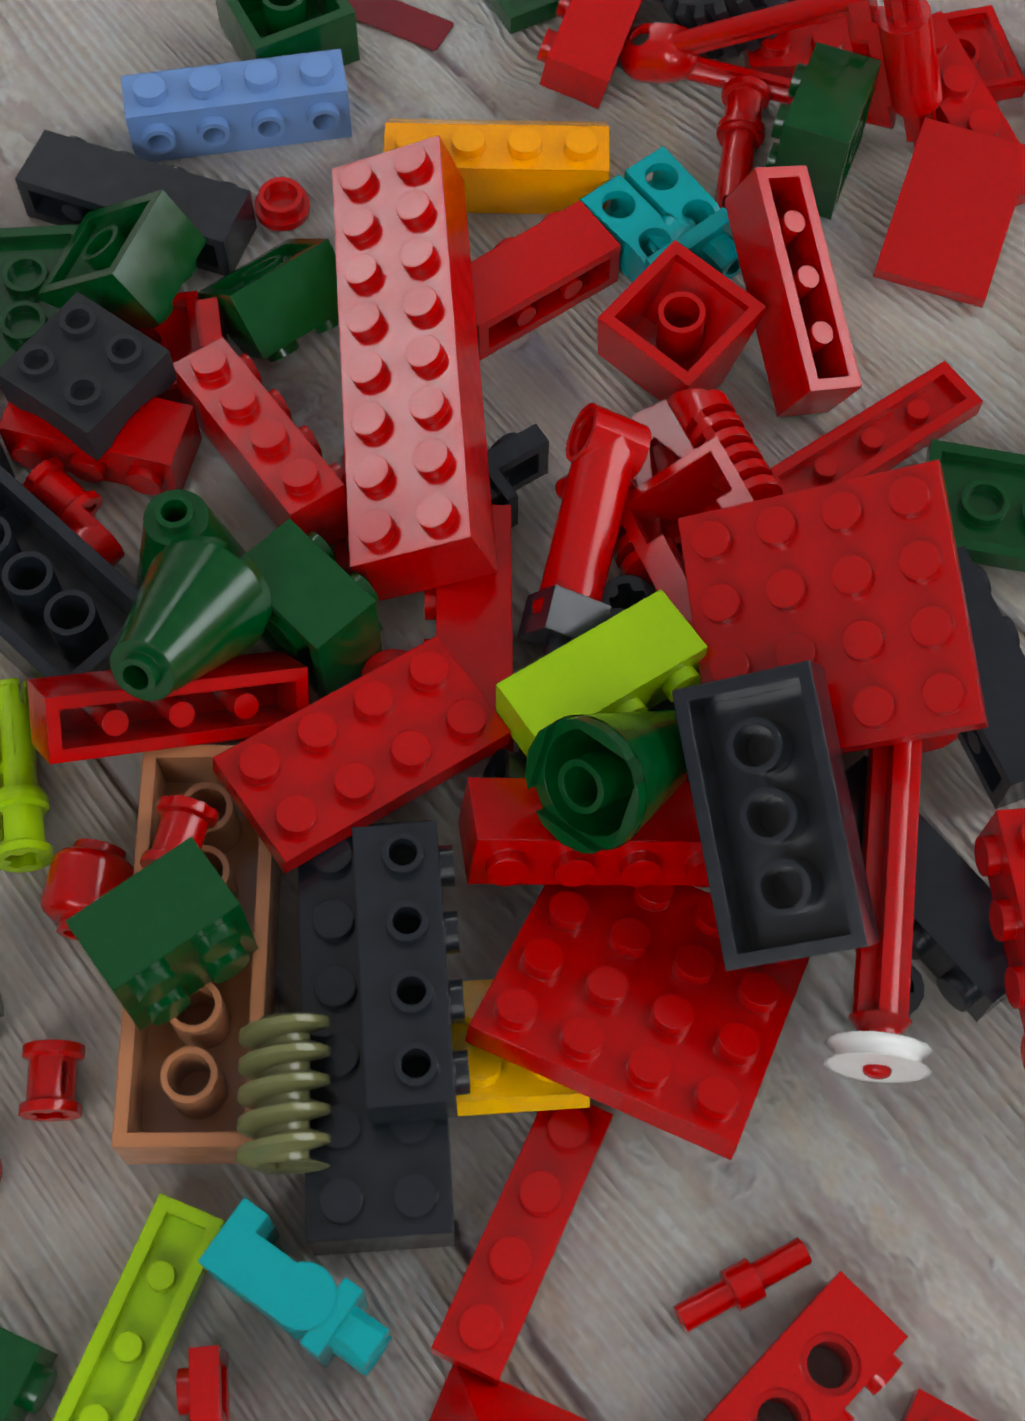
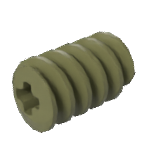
[236,1012,331,1174]

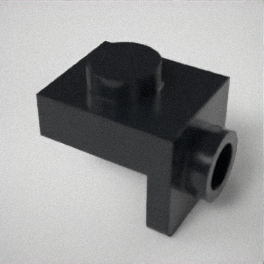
[487,424,549,528]

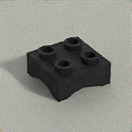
[0,292,177,461]

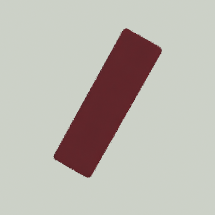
[348,0,454,51]

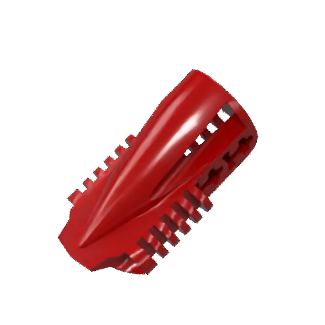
[613,388,783,629]

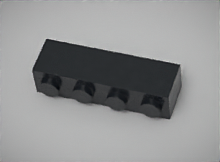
[15,130,257,276]
[957,545,1025,810]
[845,755,1008,1022]

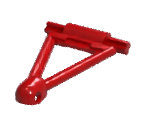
[620,0,943,149]

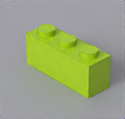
[496,589,708,757]

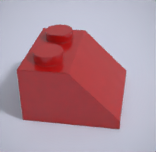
[598,240,766,401]

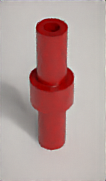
[673,1237,812,1333]

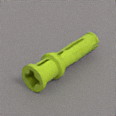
[0,678,53,873]

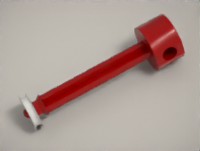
[823,733,959,1084]

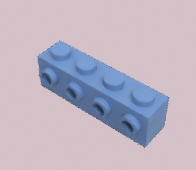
[121,49,353,162]

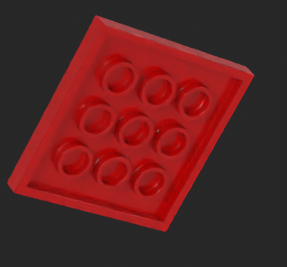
[678,459,988,754]
[465,885,810,1160]

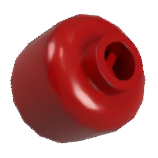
[40,838,134,941]

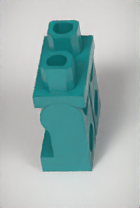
[580,146,741,282]
[198,1197,392,1377]

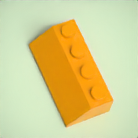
[383,118,610,214]

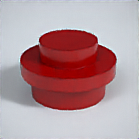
[254,177,311,231]

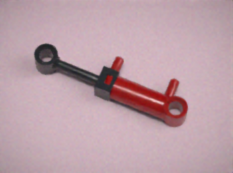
[482,403,651,778]

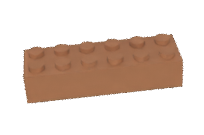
[111,745,281,1164]

